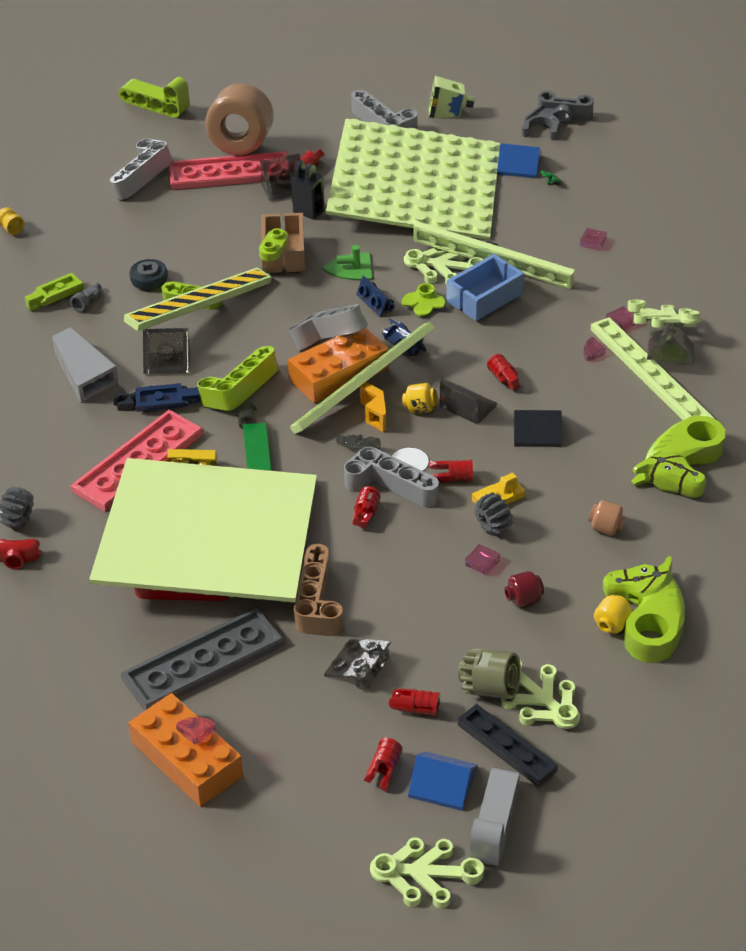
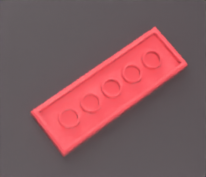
[169,151,291,190]
[70,410,204,512]

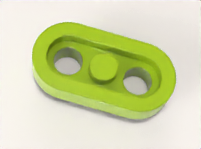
[259,228,288,261]

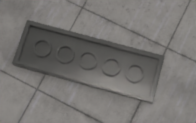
[121,607,284,711]

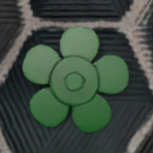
[540,170,562,184]

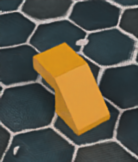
[360,382,386,432]

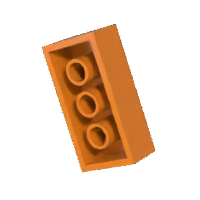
[288,328,389,404]
[128,693,243,807]

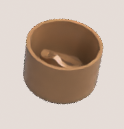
[205,84,274,156]

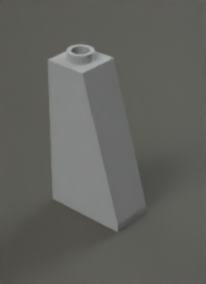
[52,327,119,403]

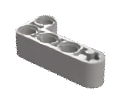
[351,90,418,130]
[110,139,173,200]
[288,304,368,350]
[344,447,439,508]
[470,768,520,867]

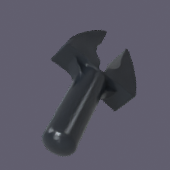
[113,385,152,411]

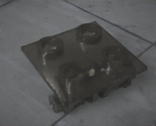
[324,639,391,690]

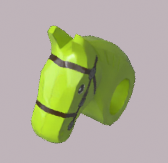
[631,415,726,498]
[602,556,685,663]

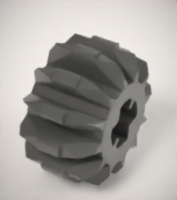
[0,486,34,529]
[474,492,513,536]

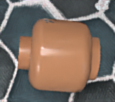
[588,500,627,536]

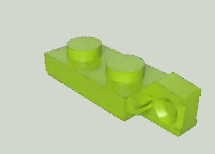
[25,273,84,311]

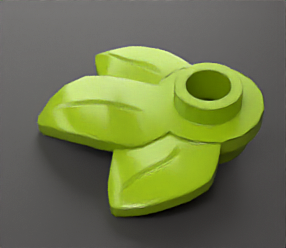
[401,283,445,317]

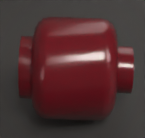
[504,571,544,608]

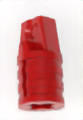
[293,148,325,170]
[487,354,520,391]
[352,486,381,529]

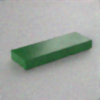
[243,422,271,471]

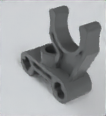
[522,91,594,140]

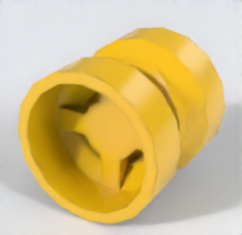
[0,207,25,235]

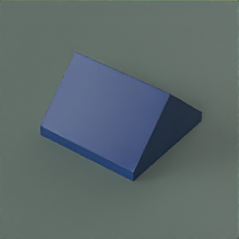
[497,143,542,178]
[408,751,478,811]

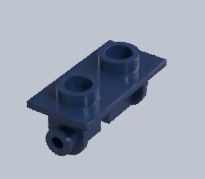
[356,276,395,317]
[382,318,427,356]

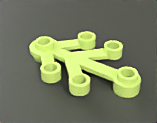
[404,247,484,285]
[628,299,702,328]
[501,660,580,729]
[370,838,484,909]

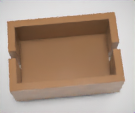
[261,213,305,273]

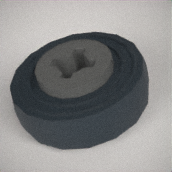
[129,259,168,290]

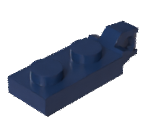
[135,383,200,412]

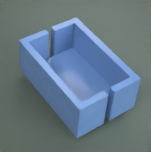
[446,254,524,321]

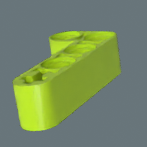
[118,77,190,118]
[197,346,279,411]

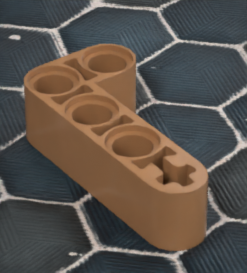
[294,544,344,636]

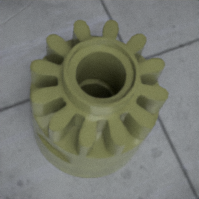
[458,648,521,699]

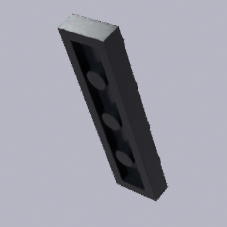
[458,703,558,788]

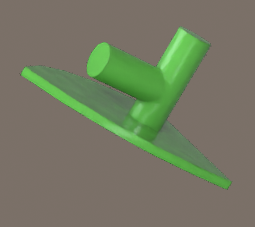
[322,245,372,280]

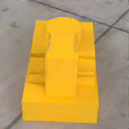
[167,449,218,466]
[472,472,526,505]

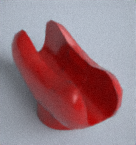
[0,539,41,569]

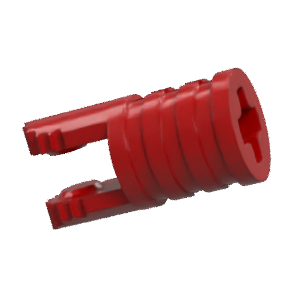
[429,459,473,482]
[388,688,440,716]
[364,738,403,791]

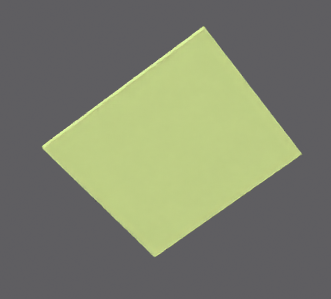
[325,119,500,240]
[89,458,317,602]

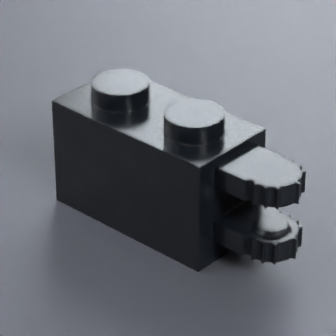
[291,160,325,220]

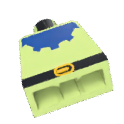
[429,76,475,118]

